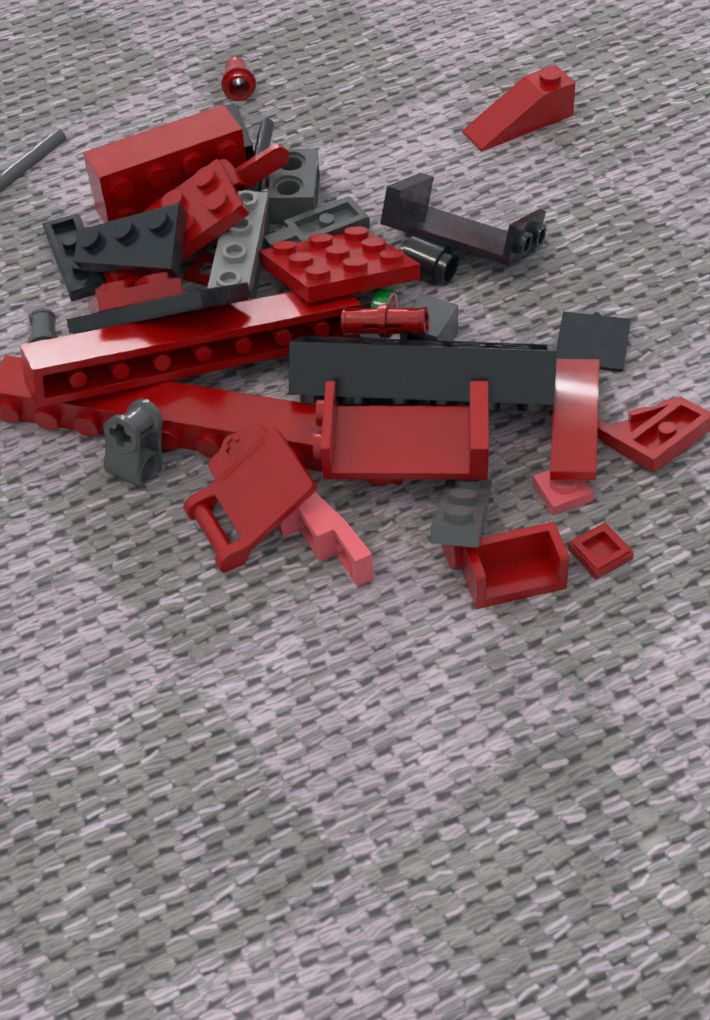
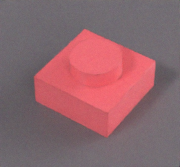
[532,470,594,515]

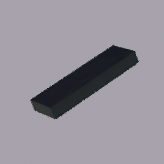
[42,213,107,302]

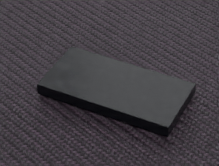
[66,282,251,334]

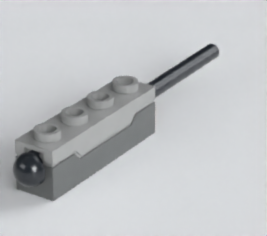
[207,118,274,307]

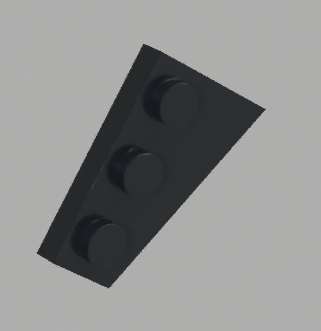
[73,203,187,278]

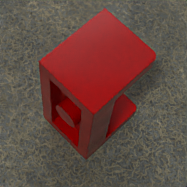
[463,521,569,609]

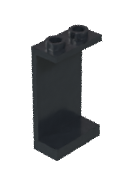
[380,173,547,265]

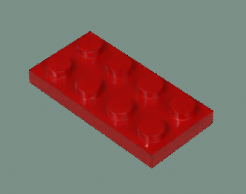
[103,159,249,288]

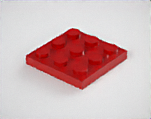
[259,226,420,303]

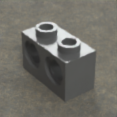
[262,149,320,224]

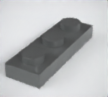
[430,479,492,548]

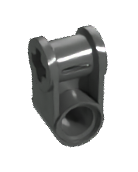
[104,398,163,489]

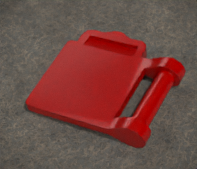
[183,422,317,573]

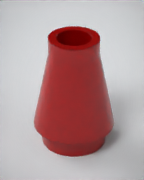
[221,57,256,101]

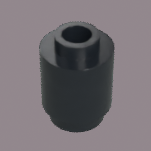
[399,235,459,285]

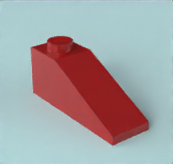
[462,64,576,152]

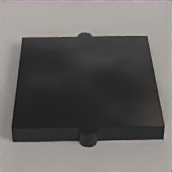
[556,311,631,372]

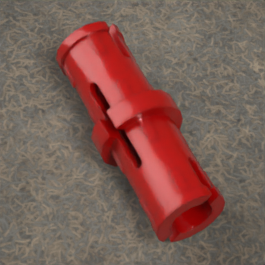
[341,304,430,338]

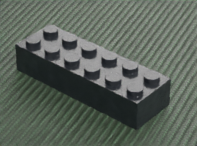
[288,335,557,412]

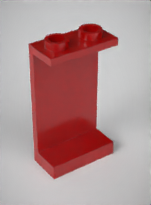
[313,381,489,480]

